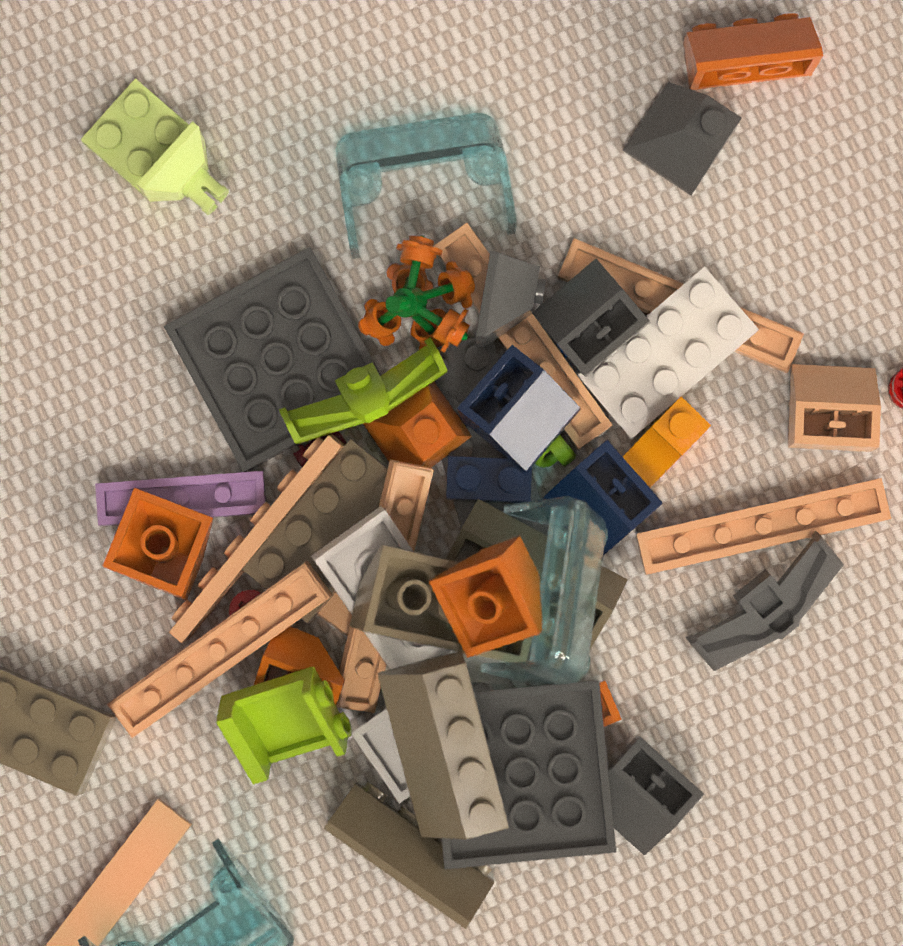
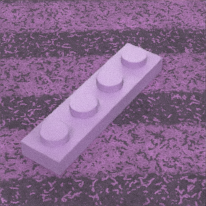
[95,471,266,526]

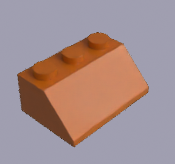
[683,13,823,90]

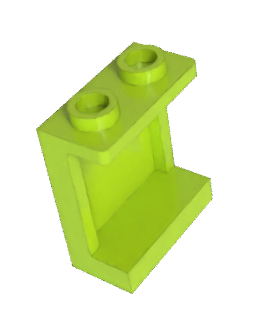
[216,666,352,785]

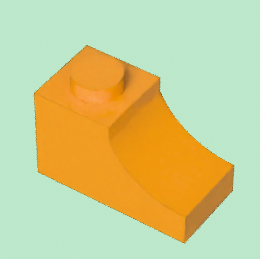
[622,396,711,488]

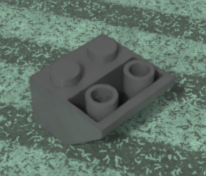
[532,259,651,377]
[608,735,704,856]

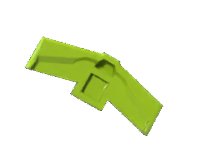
[278,337,448,444]

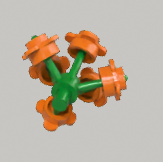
[358,235,475,353]

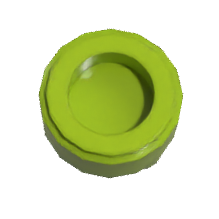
[535,434,577,468]

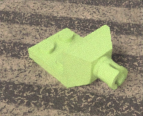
[80,78,229,215]

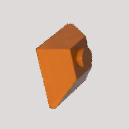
[363,382,472,468]
[102,488,214,600]
[429,536,543,658]
[254,626,345,706]

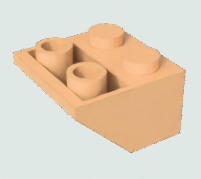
[788,364,881,452]

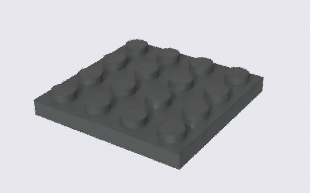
[164,247,381,472]
[442,680,617,869]

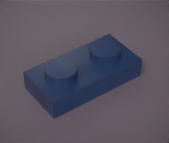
[446,456,532,503]

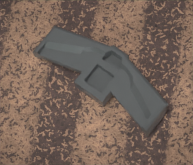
[686,531,844,671]

